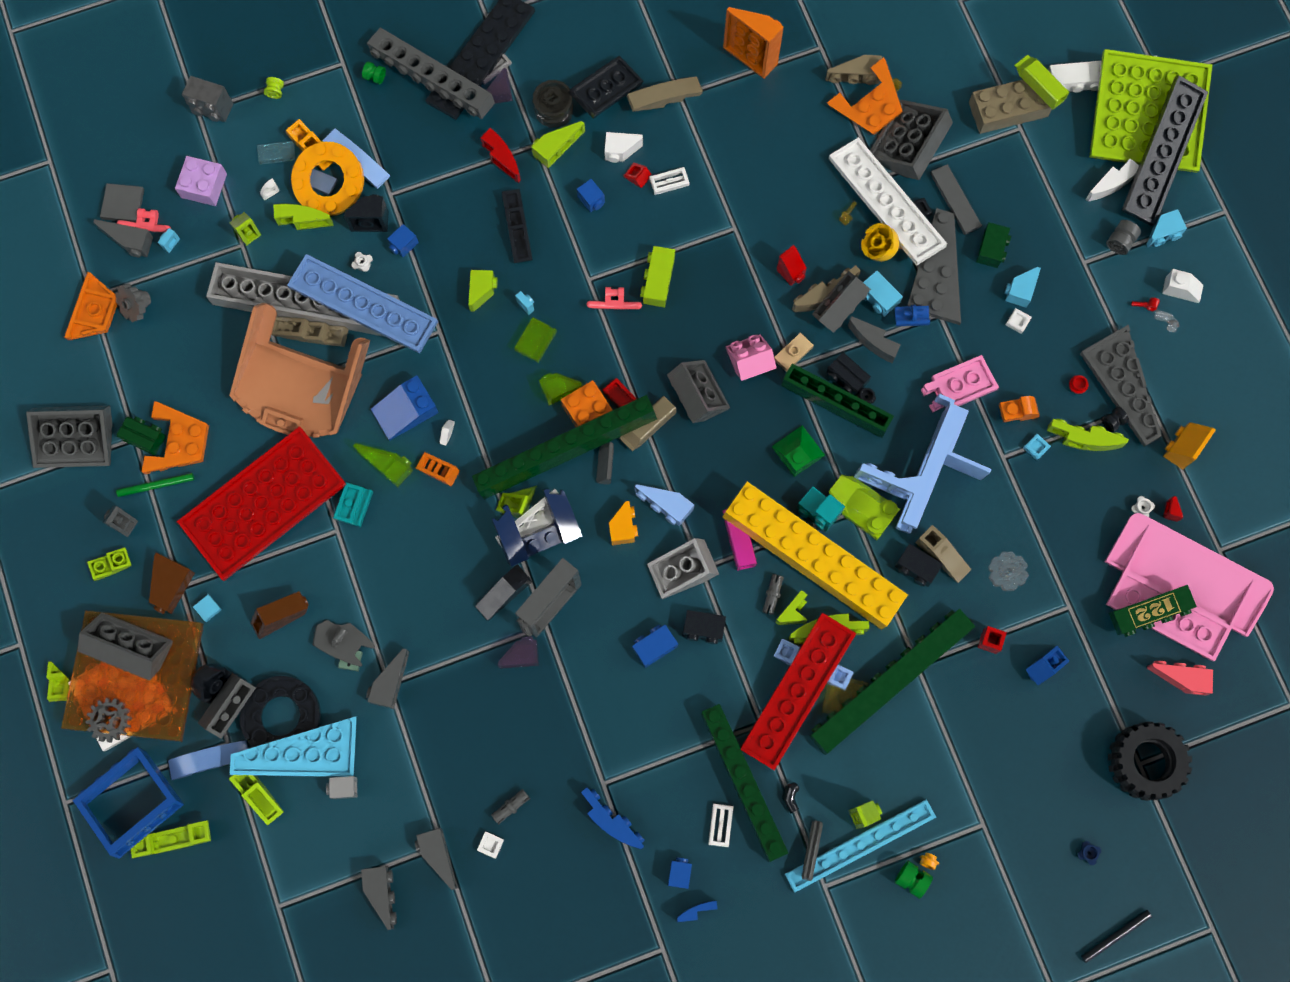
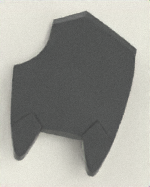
[313,620,375,667]

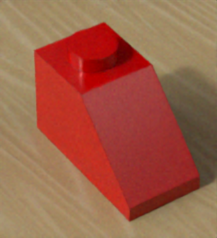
[777,245,807,286]

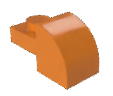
[999,396,1040,422]

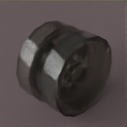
[533,80,573,128]

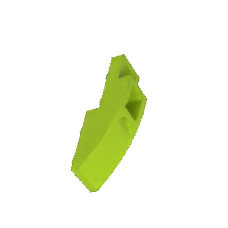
[1047,419,1129,451]
[789,614,869,644]

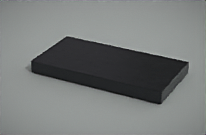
[569,56,643,119]

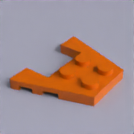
[827,57,903,135]
[142,401,209,474]

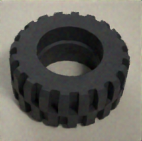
[1108,722,1192,801]

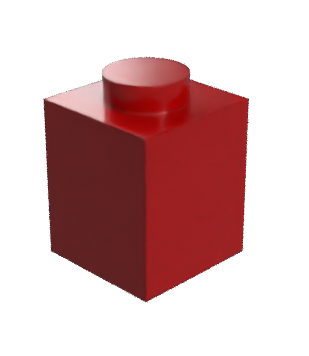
[977,626,1007,654]

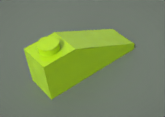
[531,121,585,168]
[848,800,882,829]

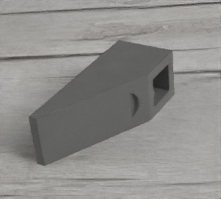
[361,866,397,930]

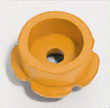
[919,853,939,870]

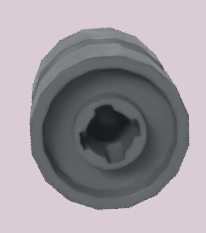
[1106,220,1141,255]

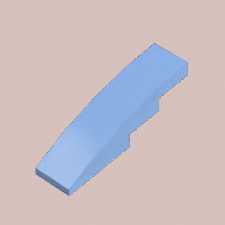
[322,129,390,189]

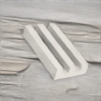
[649,167,689,195]
[708,804,733,847]

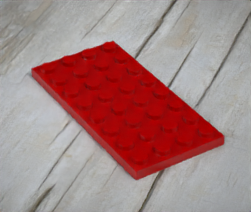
[177,426,346,581]

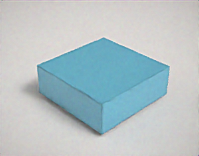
[1023,434,1051,461]
[193,594,222,622]

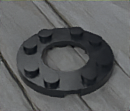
[240,676,321,747]

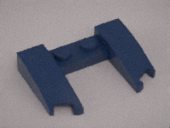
[492,488,582,566]

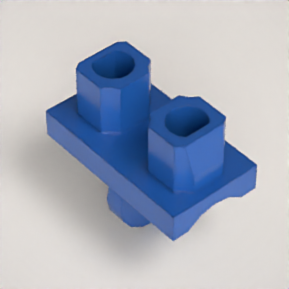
[894,305,930,326]

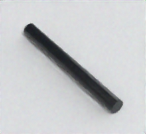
[1081,910,1152,963]

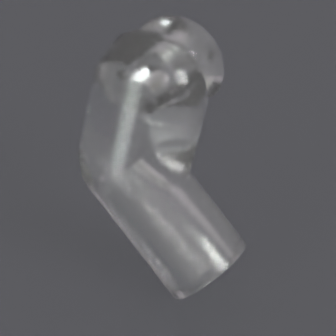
[1154,310,1180,333]

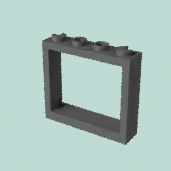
[515,558,581,638]

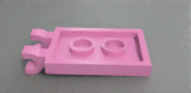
[921,355,999,413]

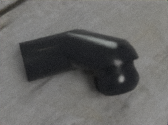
[782,782,799,814]

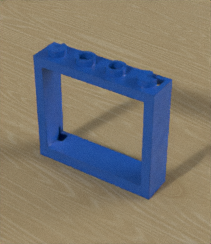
[73,747,184,859]

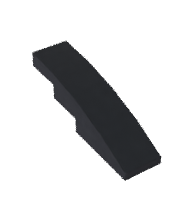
[502,189,532,263]

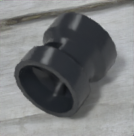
[1101,406,1129,432]

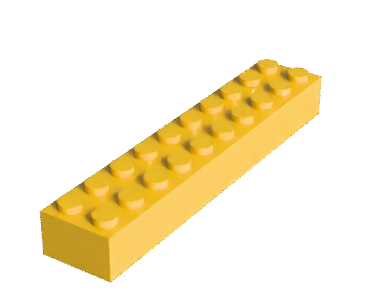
[722,481,908,630]

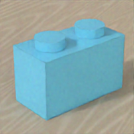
[863,271,903,317]

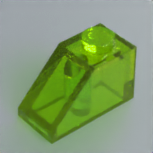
[539,373,583,405]

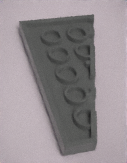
[907,208,961,325]
[1080,325,1162,447]

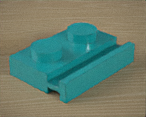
[333,482,373,528]

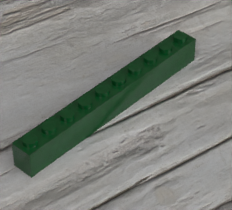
[472,395,657,500]
[809,609,976,755]

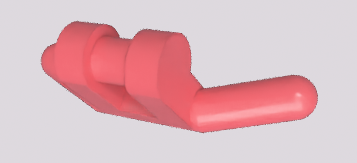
[116,208,171,232]
[586,287,642,309]

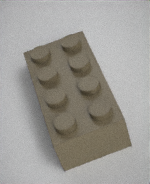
[969,80,1052,134]

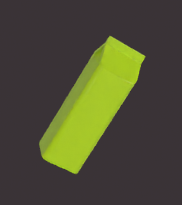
[1014,55,1069,110]

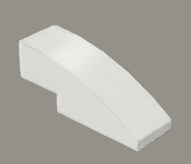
[1086,159,1139,202]

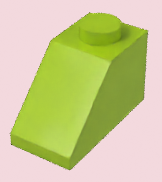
[229,212,261,246]
[468,270,498,312]

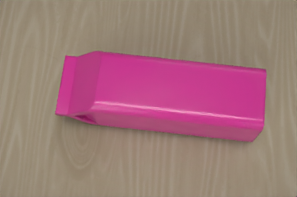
[723,509,757,571]

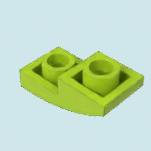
[87,548,132,581]

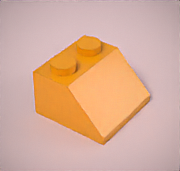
[1163,422,1216,470]

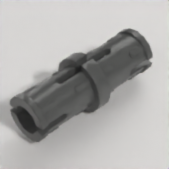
[762,574,784,615]
[491,789,530,825]

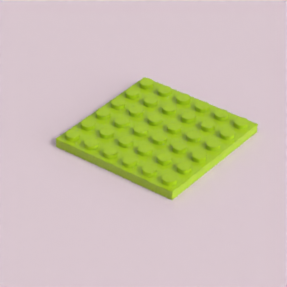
[1089,49,1212,173]

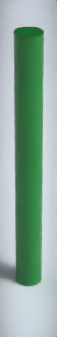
[116,473,194,497]

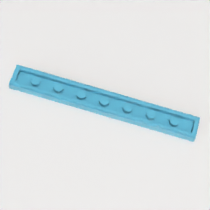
[785,799,936,893]

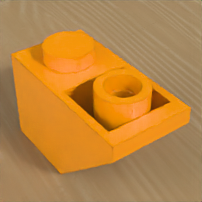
[609,501,638,545]

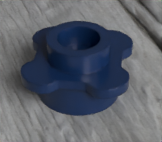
[1077,841,1101,865]

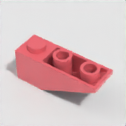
[1147,661,1213,696]

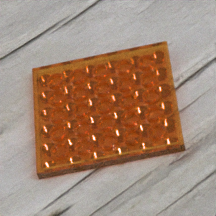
[61,611,204,742]

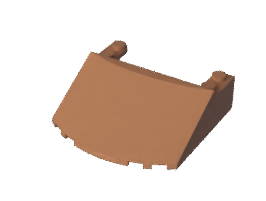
[229,302,370,438]

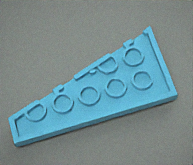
[230,716,357,777]

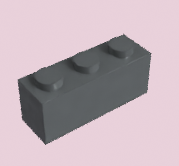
[812,271,871,333]
[198,672,256,739]

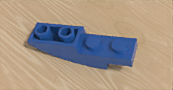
[581,788,645,849]

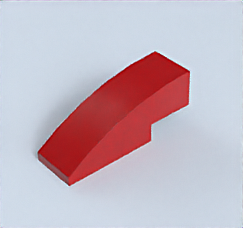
[481,128,521,183]

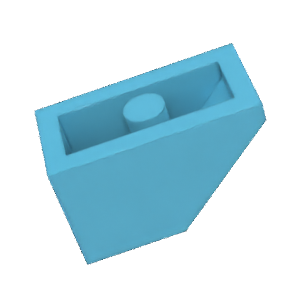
[1004,267,1041,308]

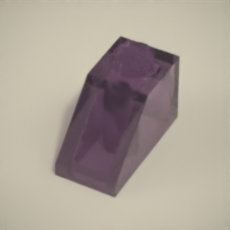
[498,637,539,669]

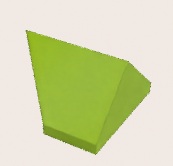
[496,486,537,518]

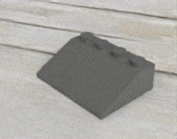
[870,100,953,180]
[26,405,112,468]

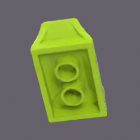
[829,475,900,540]

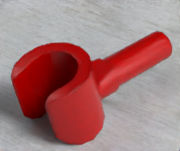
[1131,297,1160,312]

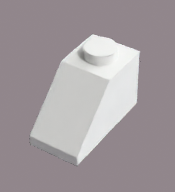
[605,132,643,163]
[1162,269,1203,303]

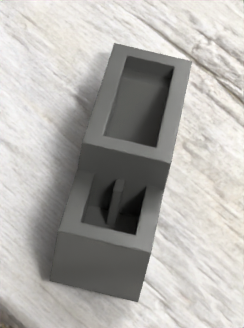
[848,316,901,363]

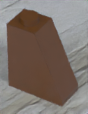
[149,553,195,614]
[251,591,308,639]

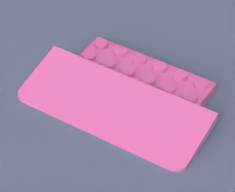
[1104,513,1274,662]

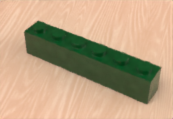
[782,363,894,438]

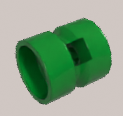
[894,860,933,899]

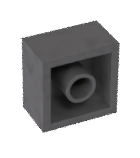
[182,76,233,122]

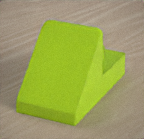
[775,590,807,625]

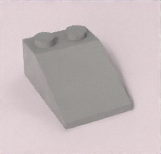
[647,538,719,599]

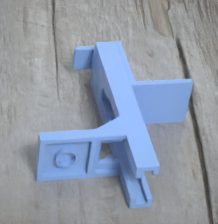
[854,394,991,534]

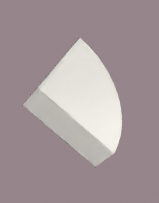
[260,179,279,200]
[440,420,455,445]

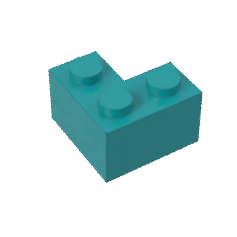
[797,487,845,532]

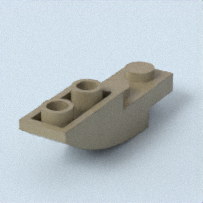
[792,266,860,312]

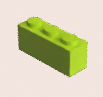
[640,246,675,308]

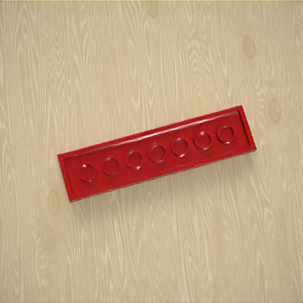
[740,613,857,771]

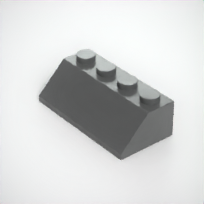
[78,612,173,681]

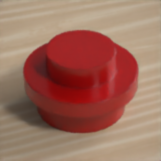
[1069,375,1089,394]

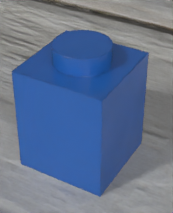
[577,179,605,213]
[387,224,419,257]
[668,857,692,889]

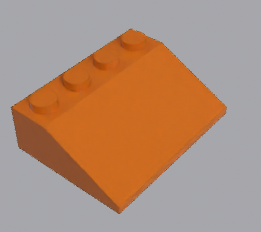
[723,7,784,79]

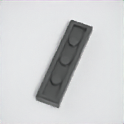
[931,164,982,235]

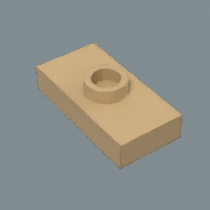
[774,333,814,372]

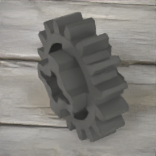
[85,698,132,743]

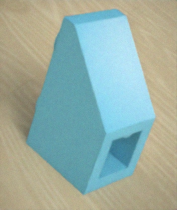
[1146,209,1187,247]

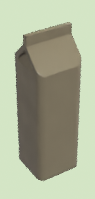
[619,396,676,452]

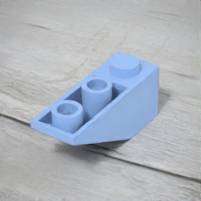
[635,485,694,526]

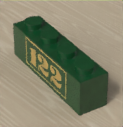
[1109,585,1197,637]

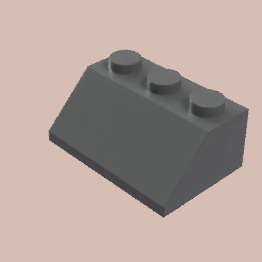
[667,360,730,423]

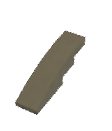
[627,76,703,111]
[272,317,349,347]

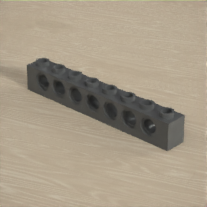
[367,27,495,119]

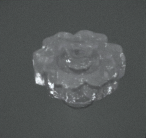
[988,552,1029,591]

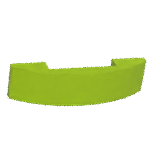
[131,820,211,858]

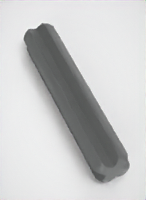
[802,821,823,881]

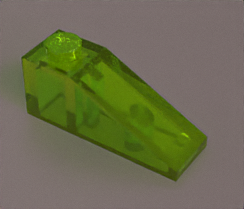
[353,443,413,487]

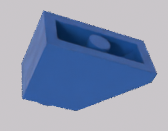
[1026,646,1069,685]

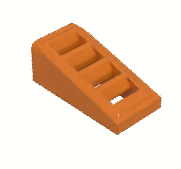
[416,452,460,486]

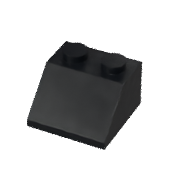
[344,194,389,232]

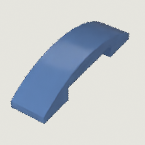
[168,740,249,780]

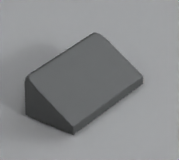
[596,442,614,484]

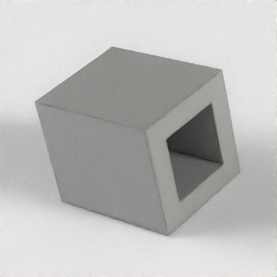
[326,776,357,799]

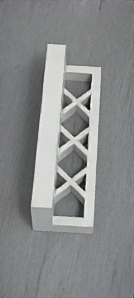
[495,489,559,548]

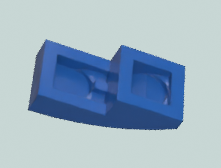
[677,900,717,922]

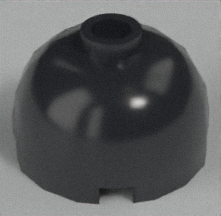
[190,663,231,704]

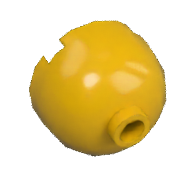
[861,223,900,262]

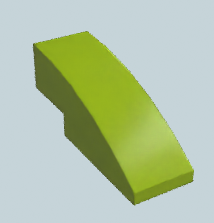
[273,204,334,230]
[229,775,284,826]

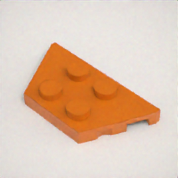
[64,272,118,340]

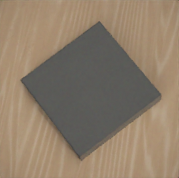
[100,183,144,222]

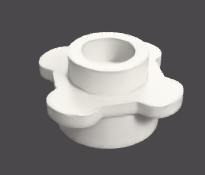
[351,252,373,272]
[1131,496,1155,517]

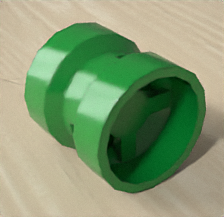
[362,61,386,85]

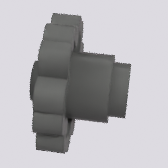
[116,283,151,322]

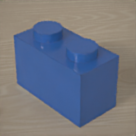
[632,625,678,668]

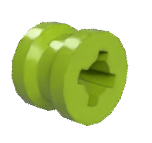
[264,77,284,99]

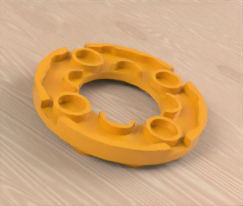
[291,142,364,216]

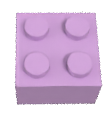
[175,156,227,206]

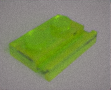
[514,317,557,363]

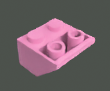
[726,334,776,381]

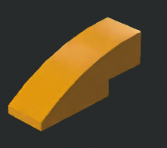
[286,119,334,171]

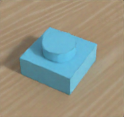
[158,228,180,253]
[515,291,534,315]

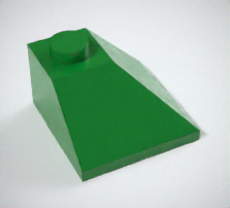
[772,425,825,477]

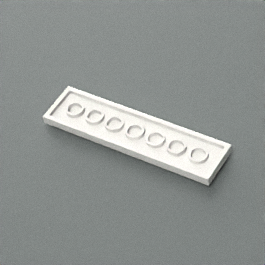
[829,137,947,266]

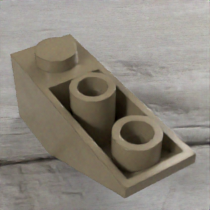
[826,55,882,85]
[916,525,971,583]

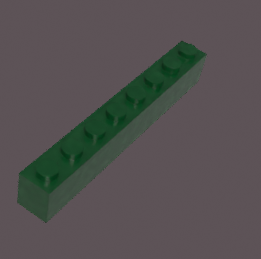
[701,704,788,862]

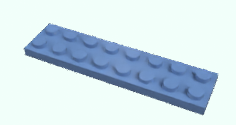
[287,254,438,354]

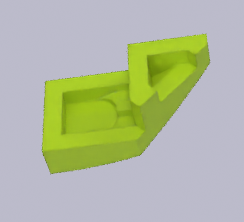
[46,662,70,702]

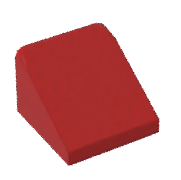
[624,163,651,188]
[1163,496,1183,522]

